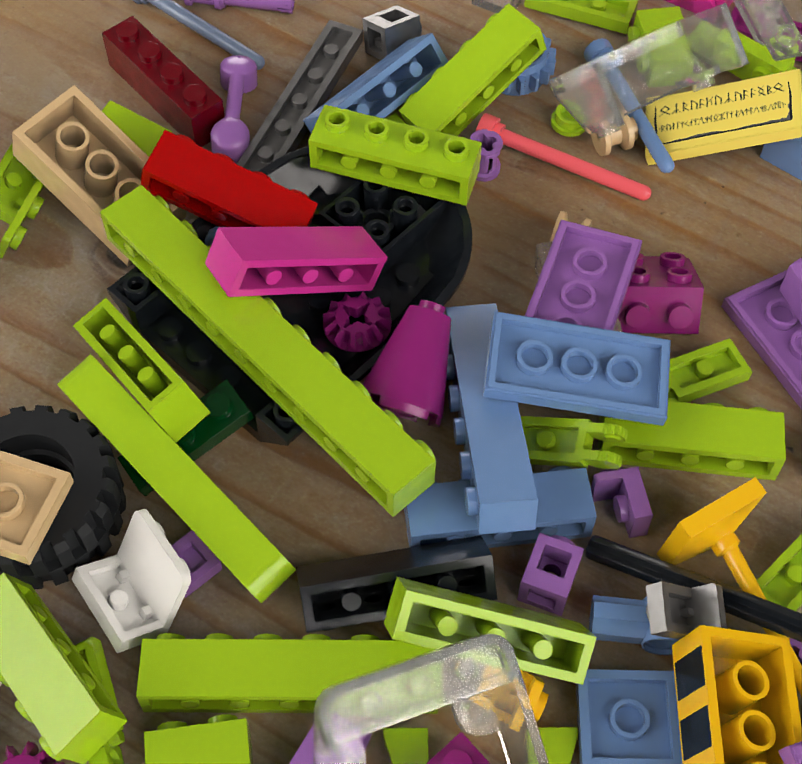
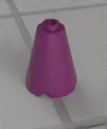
[362,300,451,427]

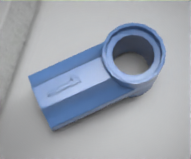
[589,595,678,655]

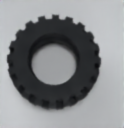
[0,405,126,589]

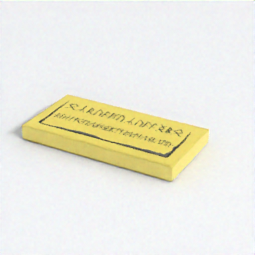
[645,69,802,166]

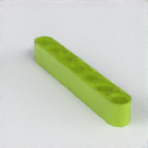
[57,354,296,604]

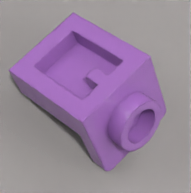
[591,467,653,538]

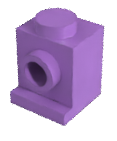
[517,533,584,616]

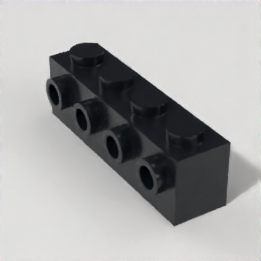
[296,535,498,633]

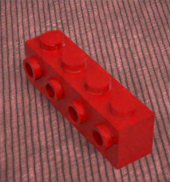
[141,130,318,227]

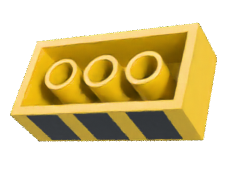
[672,625,802,764]

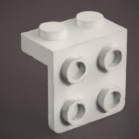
[72,509,191,653]

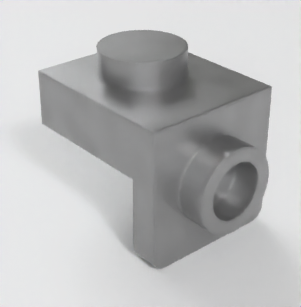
[645,581,727,640]

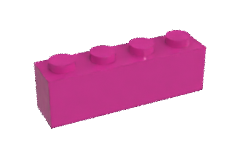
[205,226,388,297]

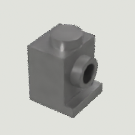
[362,5,422,60]

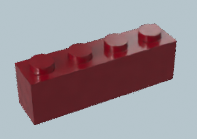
[102,16,225,147]

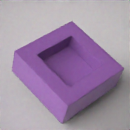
[171,530,223,598]

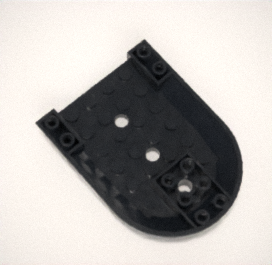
[107,146,472,446]

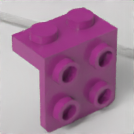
[614,252,704,334]

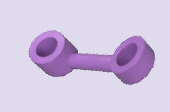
[211,55,258,163]

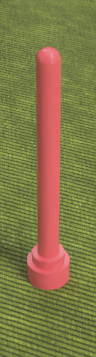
[476,113,652,201]

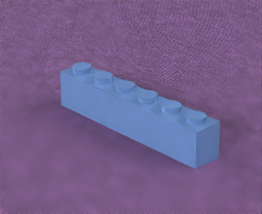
[445,303,538,535]

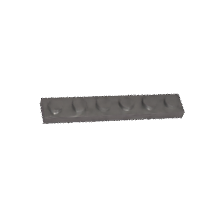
[237,20,363,171]

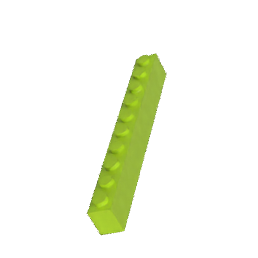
[100,185,436,517]

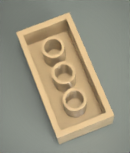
[12,85,187,266]

